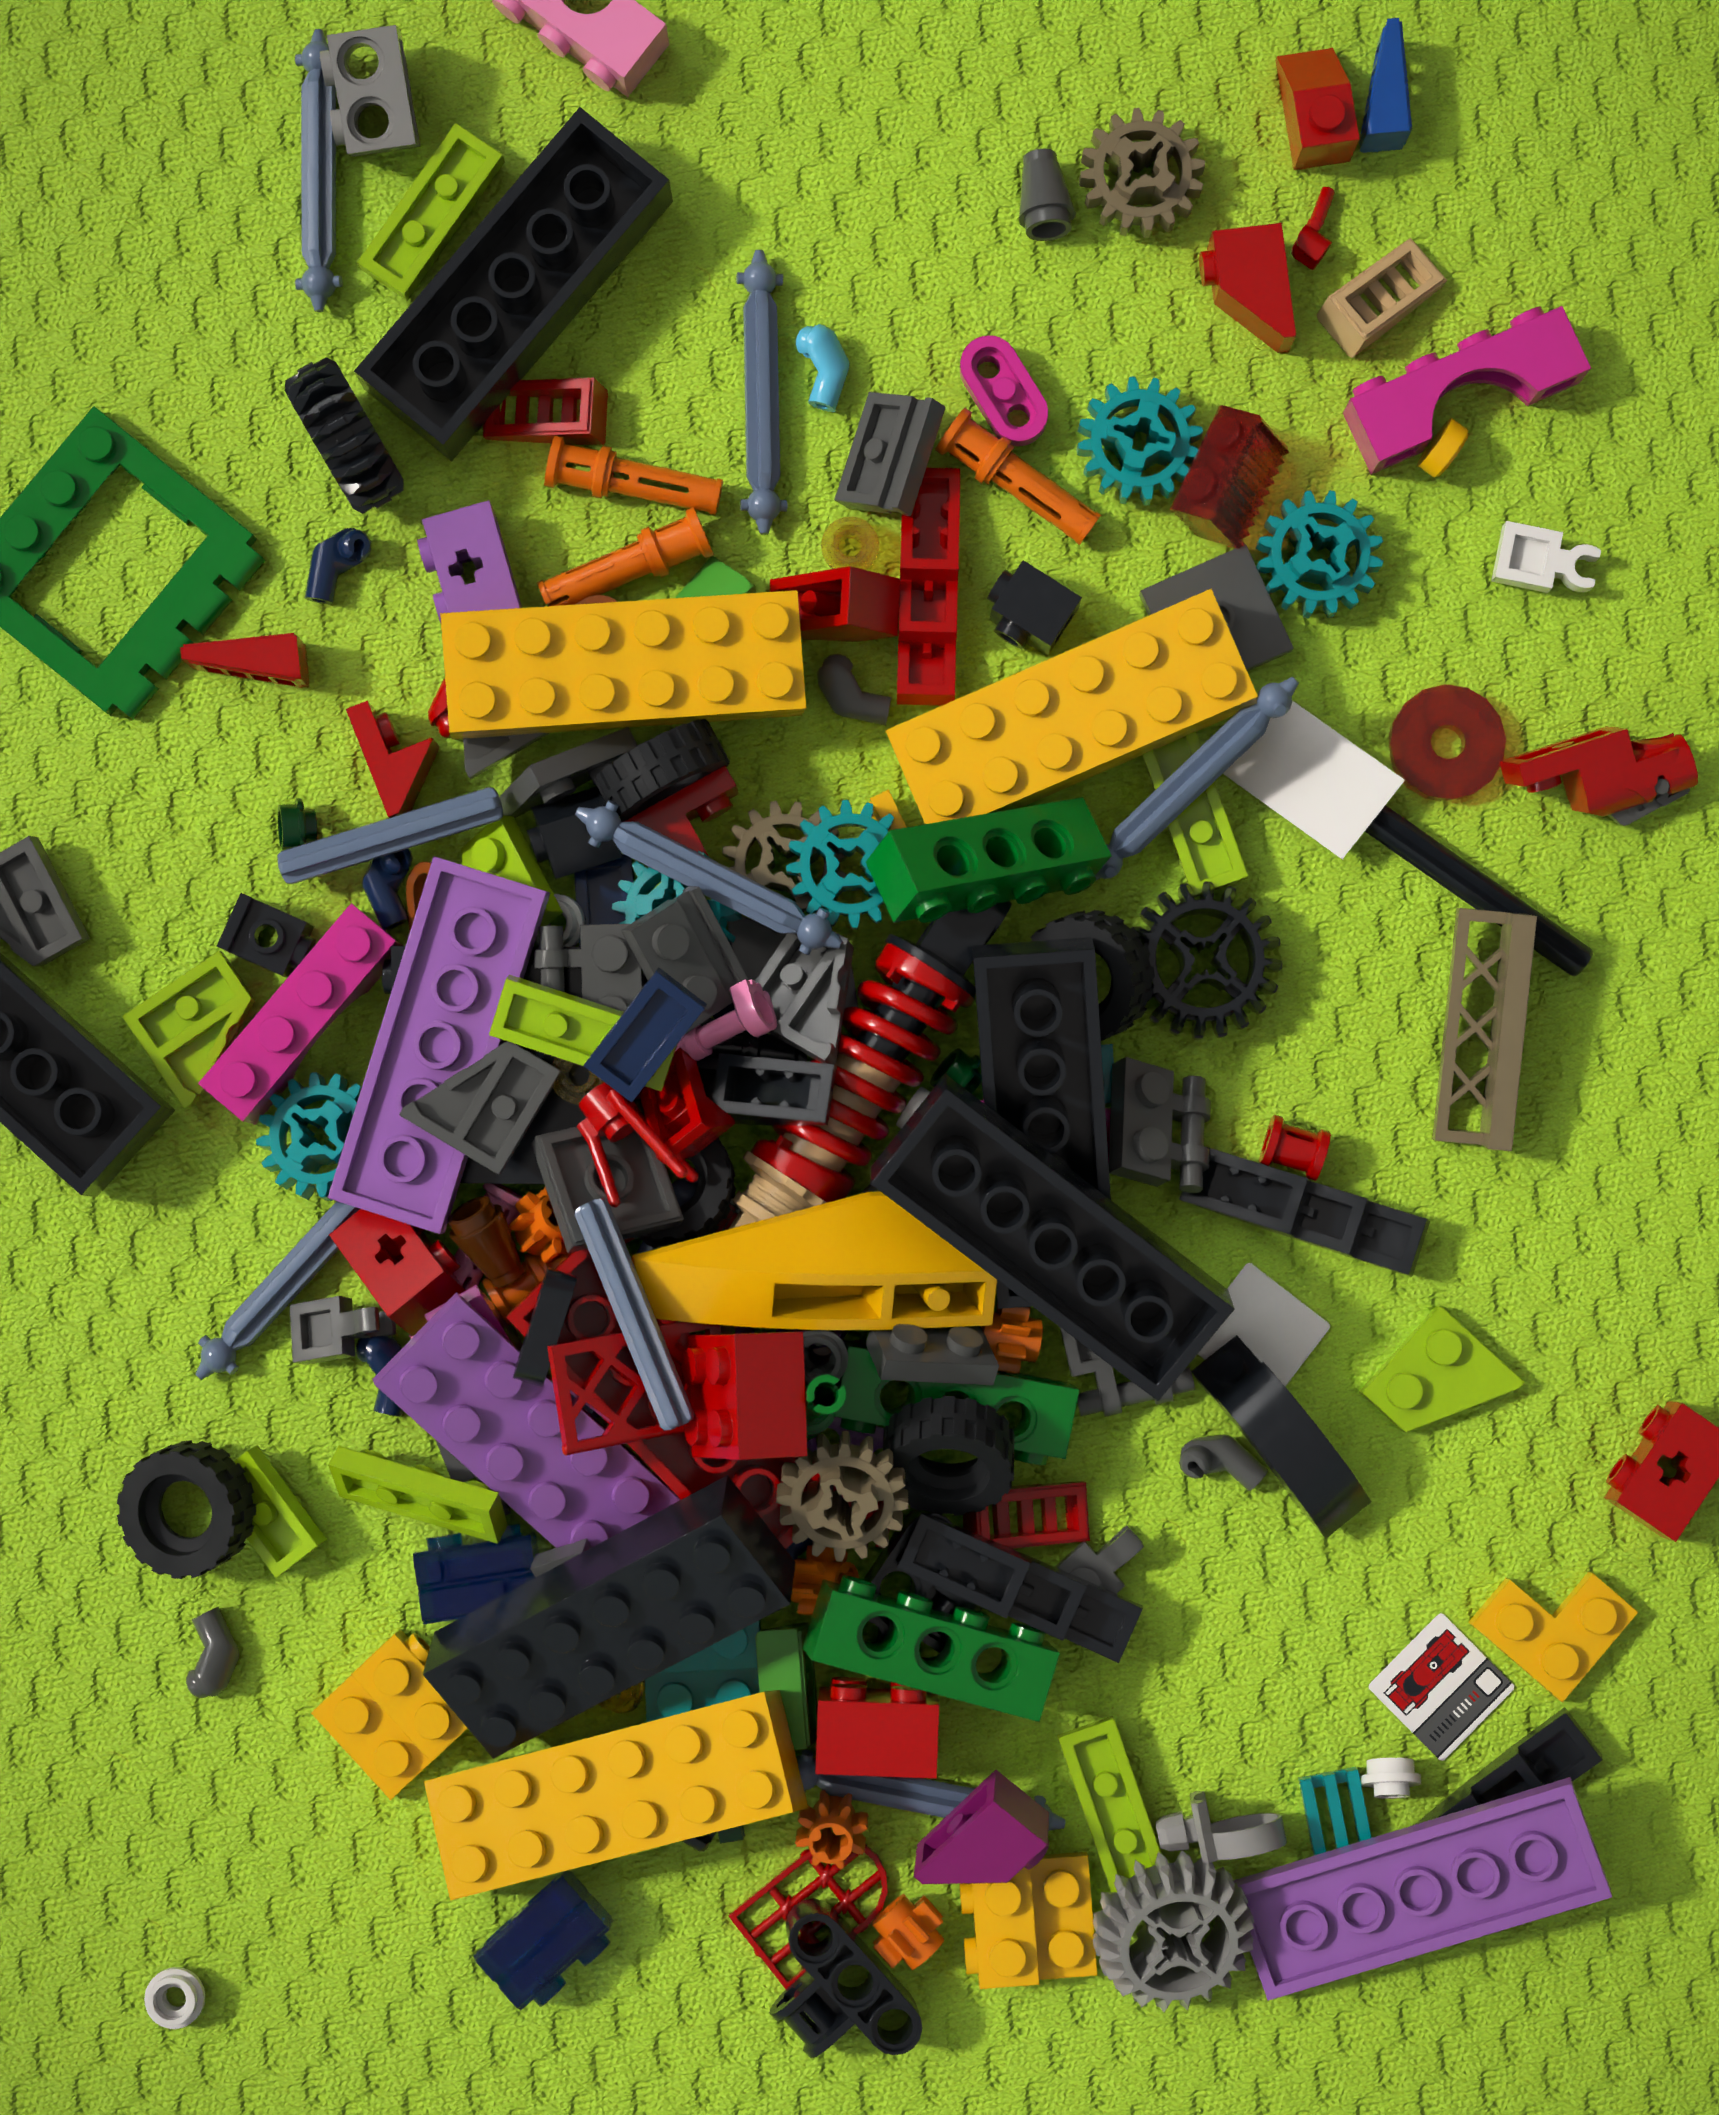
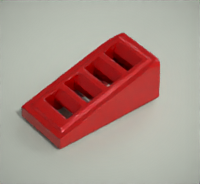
[483,377,608,445]
[180,633,309,688]
[963,1481,1090,1549]

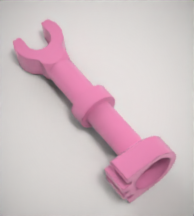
[634,979,777,1100]

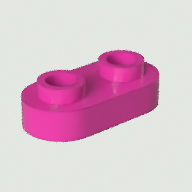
[960,335,1048,447]

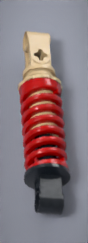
[720,901,1012,1334]

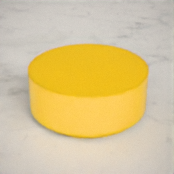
[1417,418,1469,478]

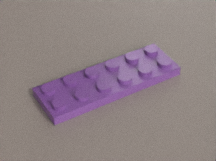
[328,856,550,1234]
[373,1292,681,1548]
[1234,1777,1612,2001]

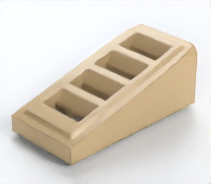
[1317,238,1447,358]

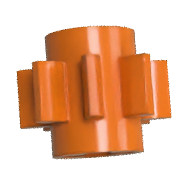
[509,1187,570,1263]
[981,1303,1043,1374]
[791,1545,859,1616]
[795,1790,869,1869]
[871,1894,944,1970]

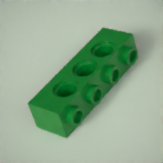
[866,797,1112,923]
[835,1340,1080,1465]
[803,1575,1060,1722]

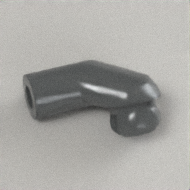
[817,654,892,726]
[1179,1434,1268,1491]
[186,1607,239,1698]

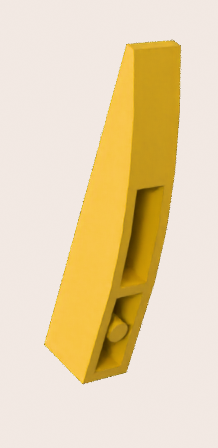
[632,1191,997,1330]

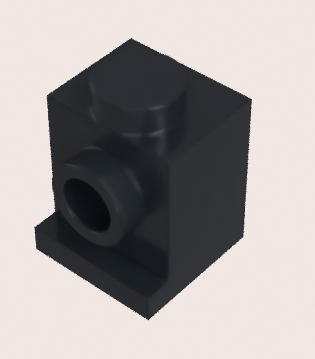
[217,893,316,978]

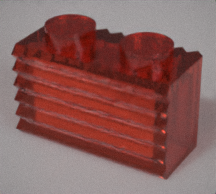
[1170,405,1289,549]

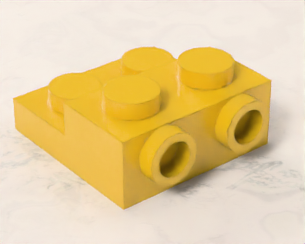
[311,1629,467,1800]
[959,1852,1097,1989]

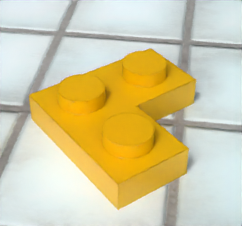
[1468,1572,1638,1702]

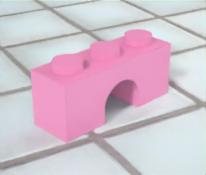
[492,0,669,97]

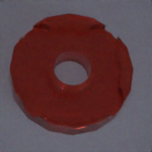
[1388,684,1506,801]

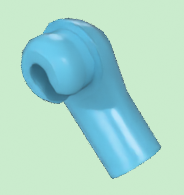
[796,324,850,412]

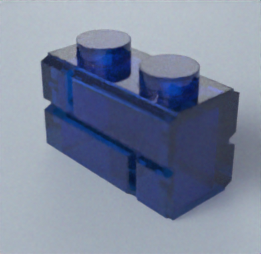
[413,1523,539,1624]
[473,1870,613,2010]

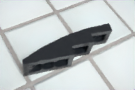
[633,1053,837,1126]
[1179,1146,1430,1277]
[897,1513,1143,1663]
[1416,1707,1603,1824]

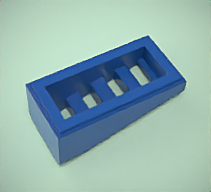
[1359,18,1412,153]

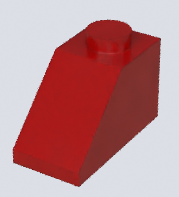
[1276,48,1360,170]
[1199,223,1296,353]
[769,566,900,642]

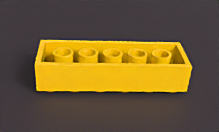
[885,589,1258,824]
[440,590,806,739]
[424,1690,808,1901]

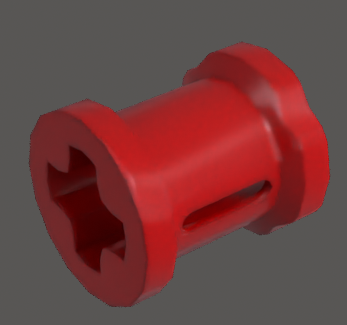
[1259,1114,1331,1181]

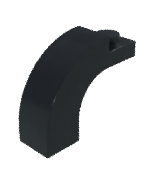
[1191,1335,1371,1539]

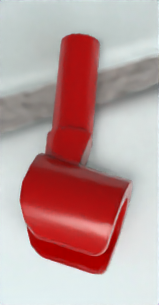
[1291,187,1335,270]

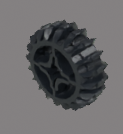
[285,357,404,514]
[1133,882,1283,1040]

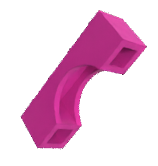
[1343,306,1591,475]
[198,903,403,1125]

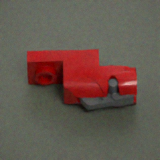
[1499,726,1698,826]

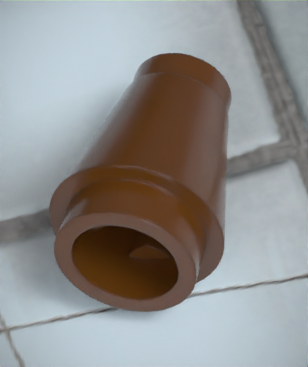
[448,1196,524,1287]

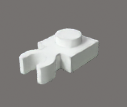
[1491,521,1601,593]

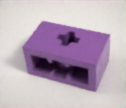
[417,500,522,623]

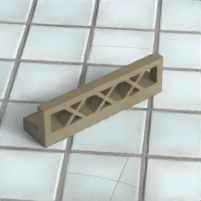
[1432,908,1537,1151]

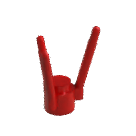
[576,1082,699,1208]

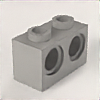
[320,25,421,157]

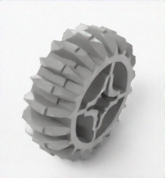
[1092,1850,1254,2012]

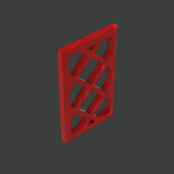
[547,1321,721,1456]

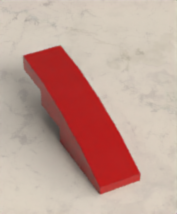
[897,467,961,706]

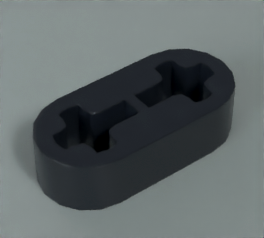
[513,1267,577,1387]

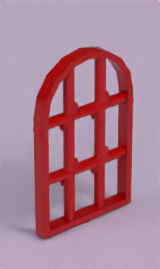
[728,1844,888,1989]

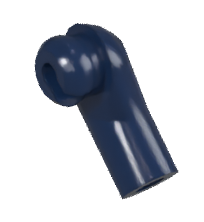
[304,528,371,604]
[362,849,413,931]
[356,1336,403,1417]

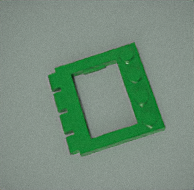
[0,406,266,720]

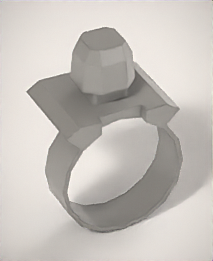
[1156,1791,1287,1864]

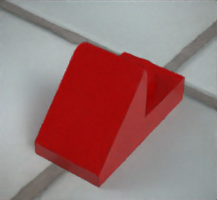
[346,701,439,818]
[624,766,739,856]
[639,1047,735,1164]

